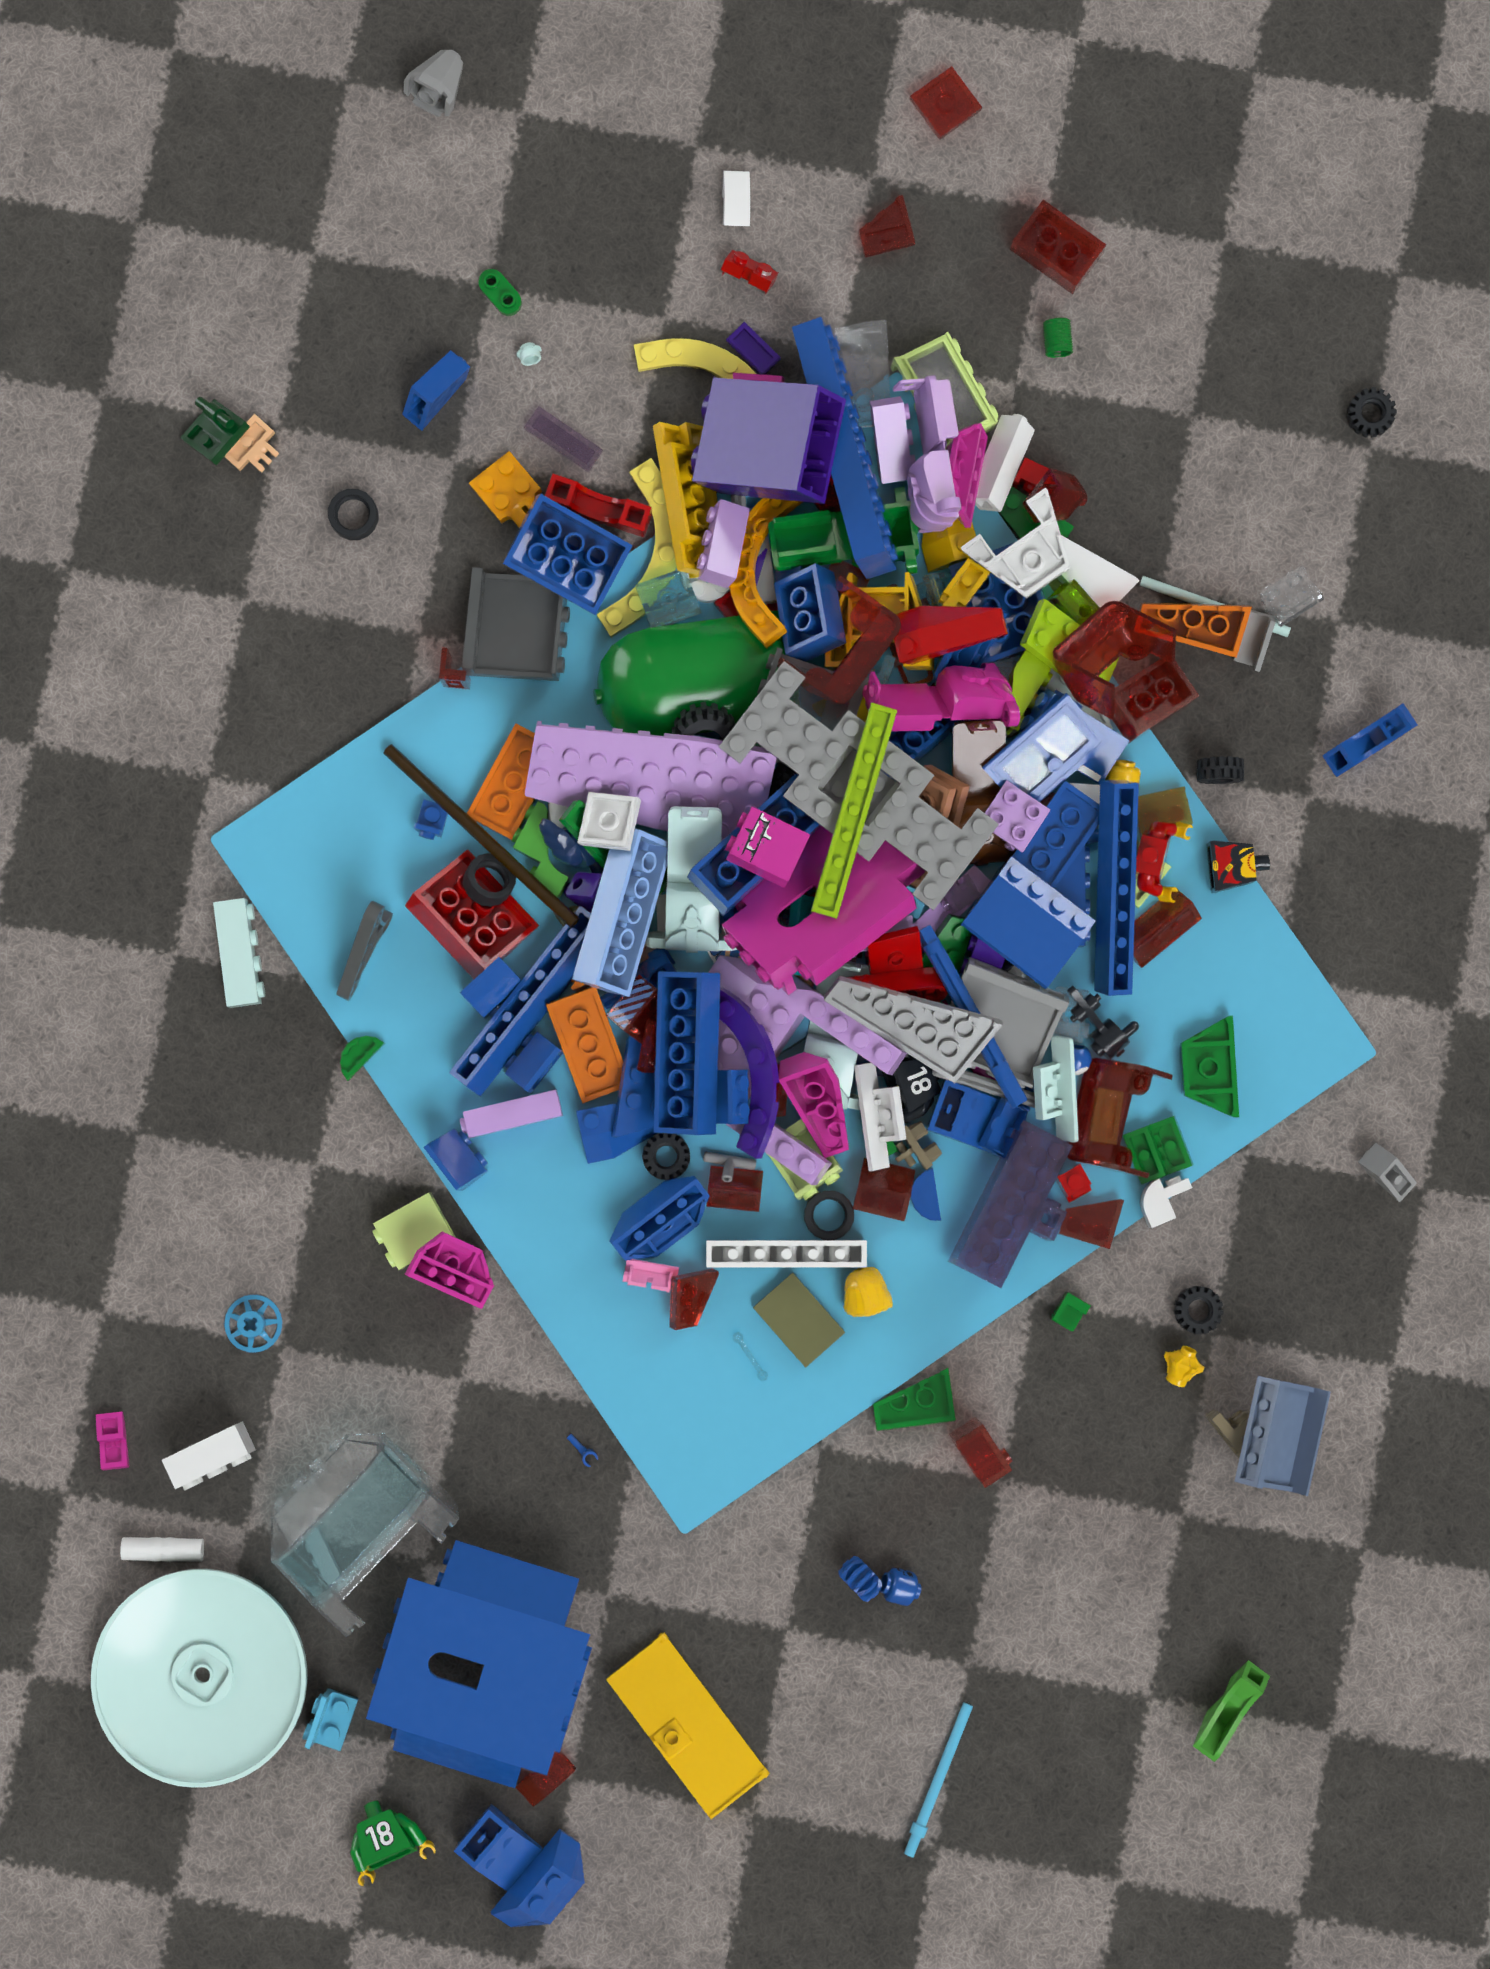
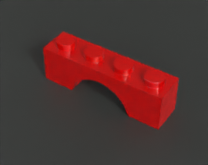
[545,474,652,538]

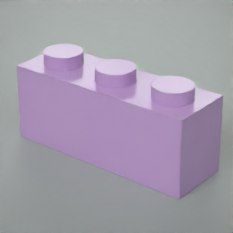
[869,396,916,484]
[697,499,750,588]

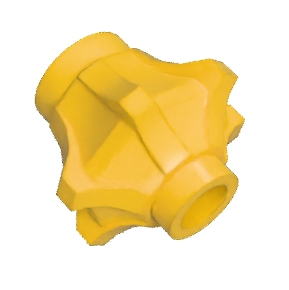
[1164,1346,1205,1387]

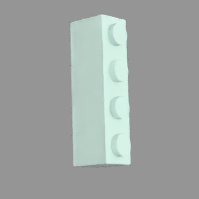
[213,898,265,1008]

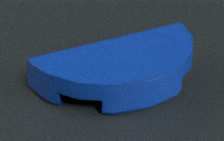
[911,1168,941,1221]

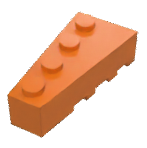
[1134,603,1252,658]

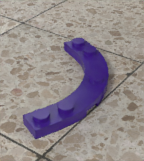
[719,986,779,1159]

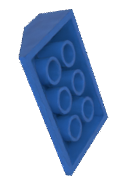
[503,493,633,615]
[949,542,1045,665]
[961,856,1095,989]

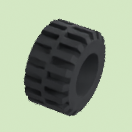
[672,702,736,741]

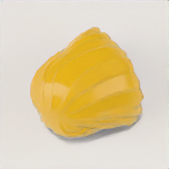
[843,1267,893,1317]

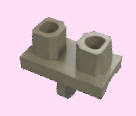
[895,1121,942,1170]

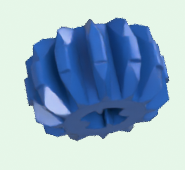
[839,1556,883,1602]

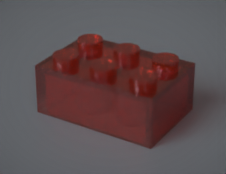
[1010,200,1106,295]
[1099,653,1199,744]

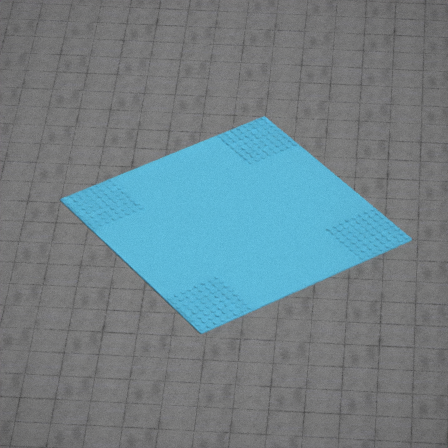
[211,372,1376,1534]

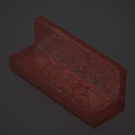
[1133,890,1202,968]

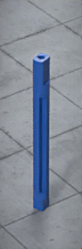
[919,925,1028,1108]

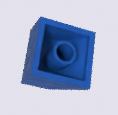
[460,957,521,1019]
[505,1032,563,1094]

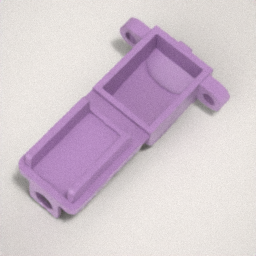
[893,375,962,533]

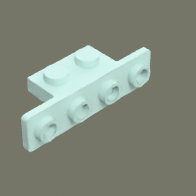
[1033,1035,1079,1143]

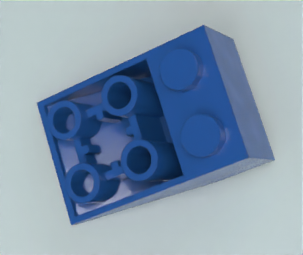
[926,1079,1000,1153]
[454,1804,543,1891]

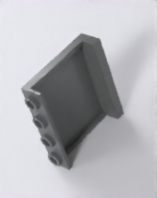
[462,567,570,681]

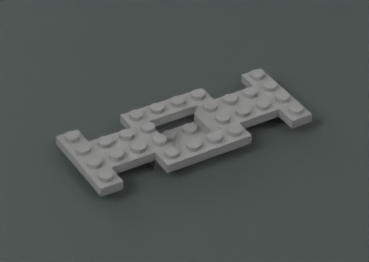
[719,661,999,910]

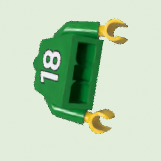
[350,1800,436,1886]

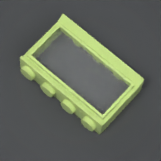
[890,332,998,449]

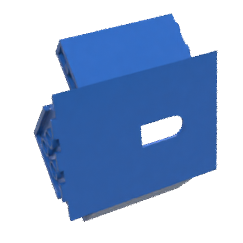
[366,1540,592,1788]

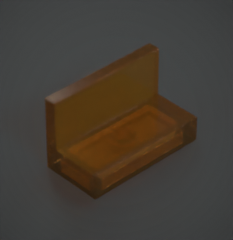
[1088,1088,1124,1145]

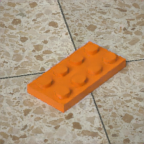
[467,723,535,840]
[546,987,623,1104]

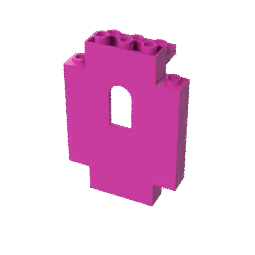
[722,826,925,995]

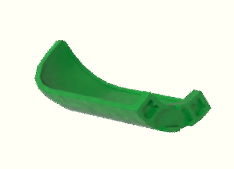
[593,610,800,736]

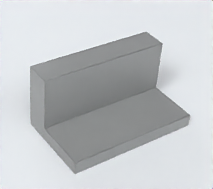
[1233,610,1276,672]

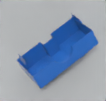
[978,1098,1027,1159]

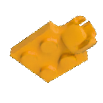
[469,451,542,528]

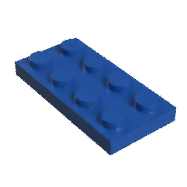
[1012,781,1099,889]

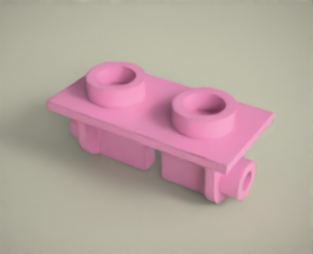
[623,1259,679,1293]

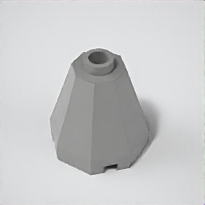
[404,50,463,117]

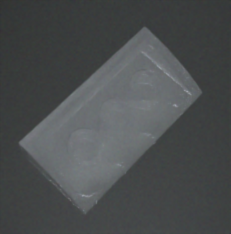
[835,320,890,428]

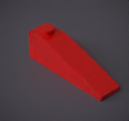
[893,606,1008,665]

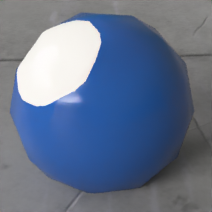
[1074,1044,1092,1075]

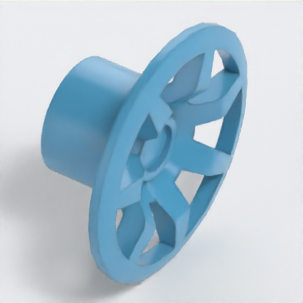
[224,1295,282,1352]

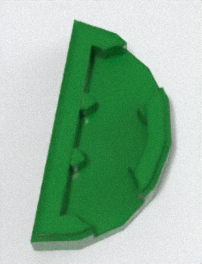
[340,1036,385,1081]

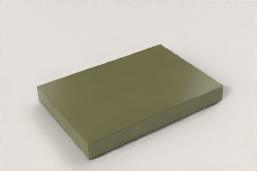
[753,1272,845,1368]

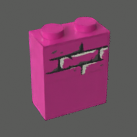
[725,806,810,888]

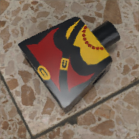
[1207,841,1270,893]

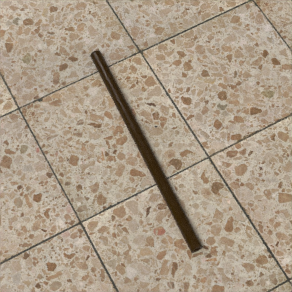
[383,744,580,928]

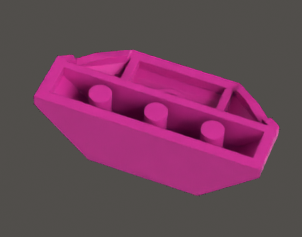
[946,423,988,528]
[405,1231,494,1309]

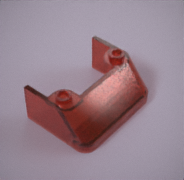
[777,575,901,704]
[1053,601,1176,719]
[1065,1058,1173,1178]

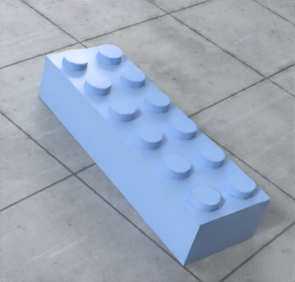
[572,829,668,997]

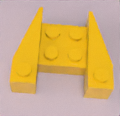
[825,572,934,671]

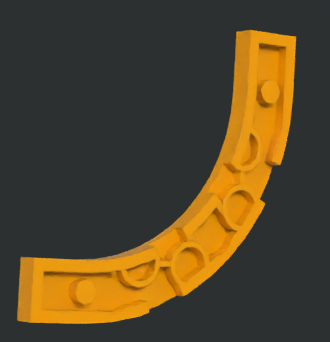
[729,498,803,648]

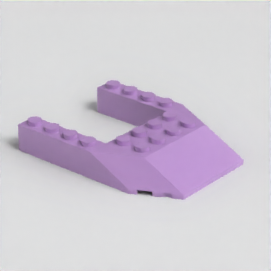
[708,955,907,1185]

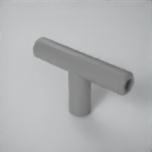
[703,1151,757,1182]

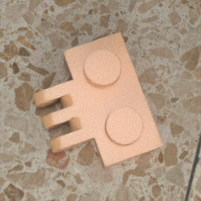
[224,414,279,473]

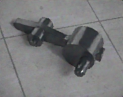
[1067,985,1139,1060]

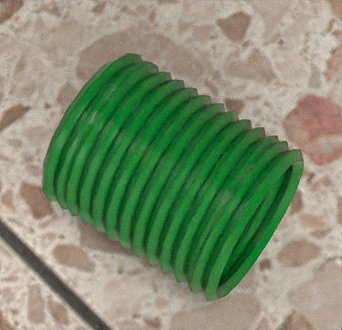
[1043,318,1073,358]

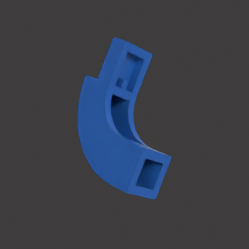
[1322,703,1418,777]

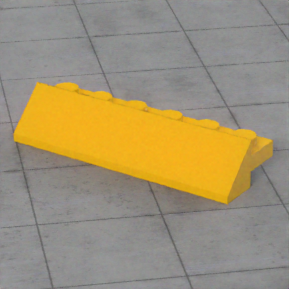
[653,422,718,578]

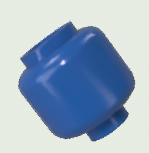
[880,1568,921,1606]

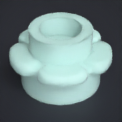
[516,342,542,366]

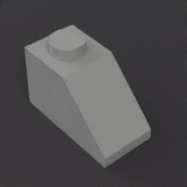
[1358,1143,1417,1203]

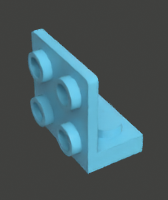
[302,1688,358,1751]

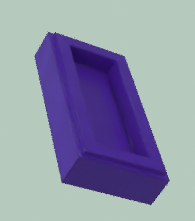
[726,322,781,375]

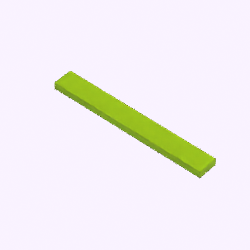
[811,703,897,919]

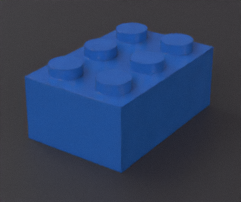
[774,563,846,662]

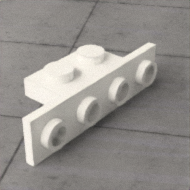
[854,1062,906,1171]

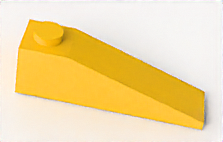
[921,519,976,573]

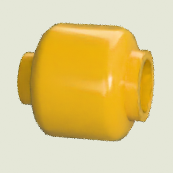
[1105,760,1141,783]

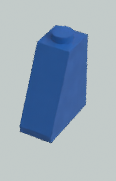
[402,350,470,431]

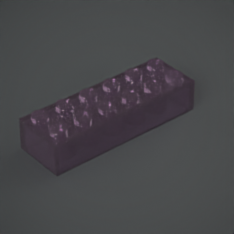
[948,1121,1073,1288]

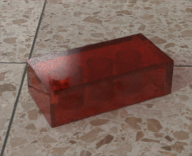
[948,1417,1013,1488]

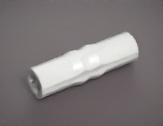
[120,1537,204,1562]

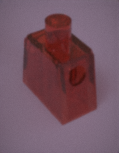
[1022,468,1087,523]

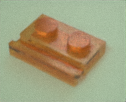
[1138,786,1193,836]

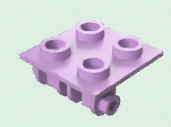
[985,780,1050,853]

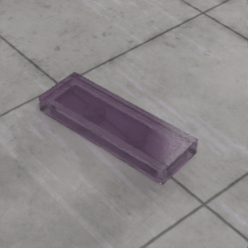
[524,406,603,472]

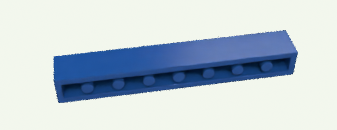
[1094,780,1139,996]
[449,906,591,1097]

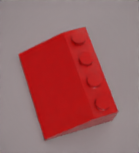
[405,849,539,979]

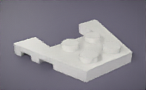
[960,488,1070,599]

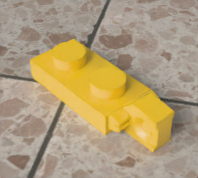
[938,558,990,607]

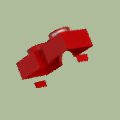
[721,250,779,296]

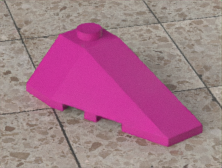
[779,1052,849,1158]

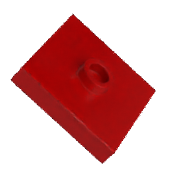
[866,926,923,975]

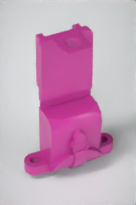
[862,663,1020,731]

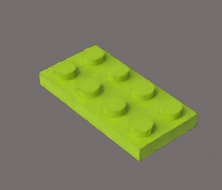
[1020,599,1120,701]

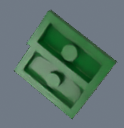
[1123,1116,1194,1185]

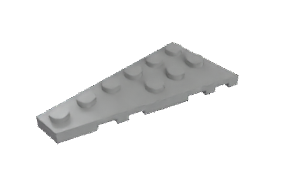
[824,976,1003,1083]

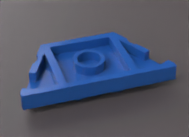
[612,1037,656,1138]

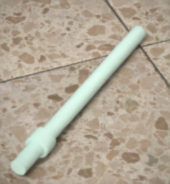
[1140,576,1291,637]

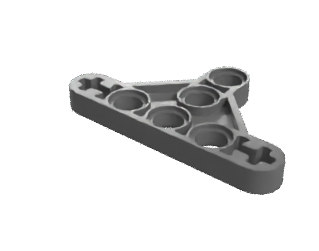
[336,901,393,1001]

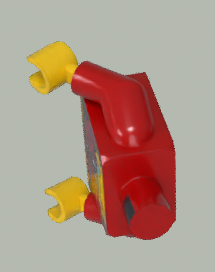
[1136,821,1193,903]

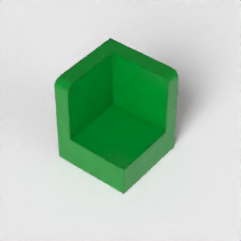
[1050,1292,1091,1331]

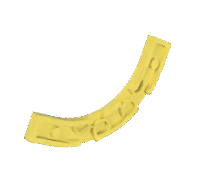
[634,338,756,379]
[597,458,677,638]

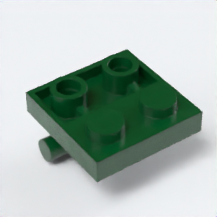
[180,397,250,465]

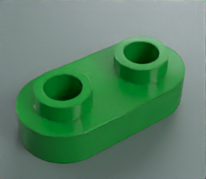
[479,269,522,316]

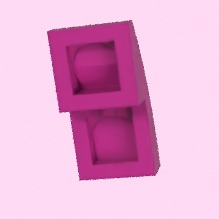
[96,1412,129,1471]

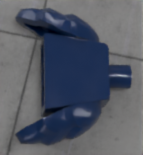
[539,818,604,874]

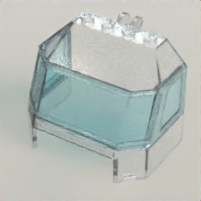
[271,1433,460,1637]

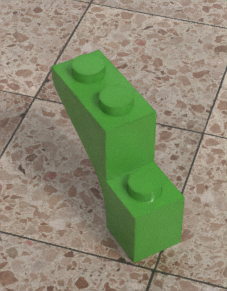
[512,801,570,899]
[1193,1660,1270,1762]

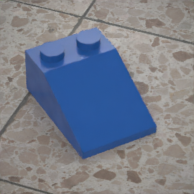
[423,1129,488,1191]

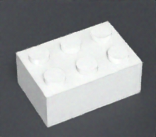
[162,1421,256,1491]

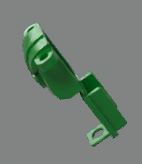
[768,486,919,574]

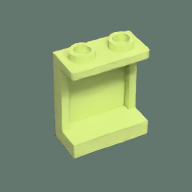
[766,1119,843,1201]
[372,1192,455,1270]

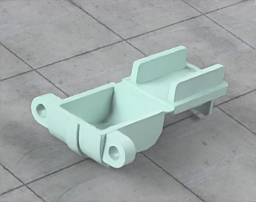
[645,806,737,953]
[776,961,870,1110]

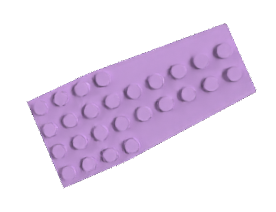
[525,721,776,840]

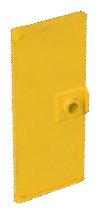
[606,1632,770,1819]

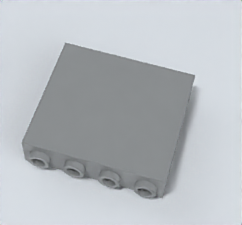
[949,957,1069,1088]

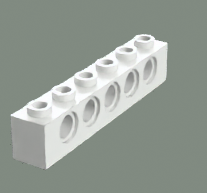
[706,1240,867,1267]

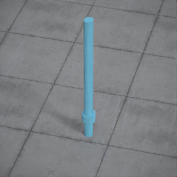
[904,1702,973,1857]

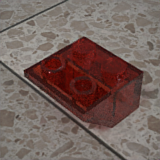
[852,1158,915,1221]

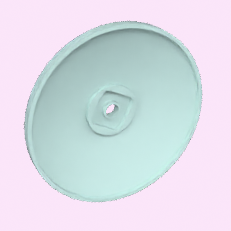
[91,1569,307,1788]

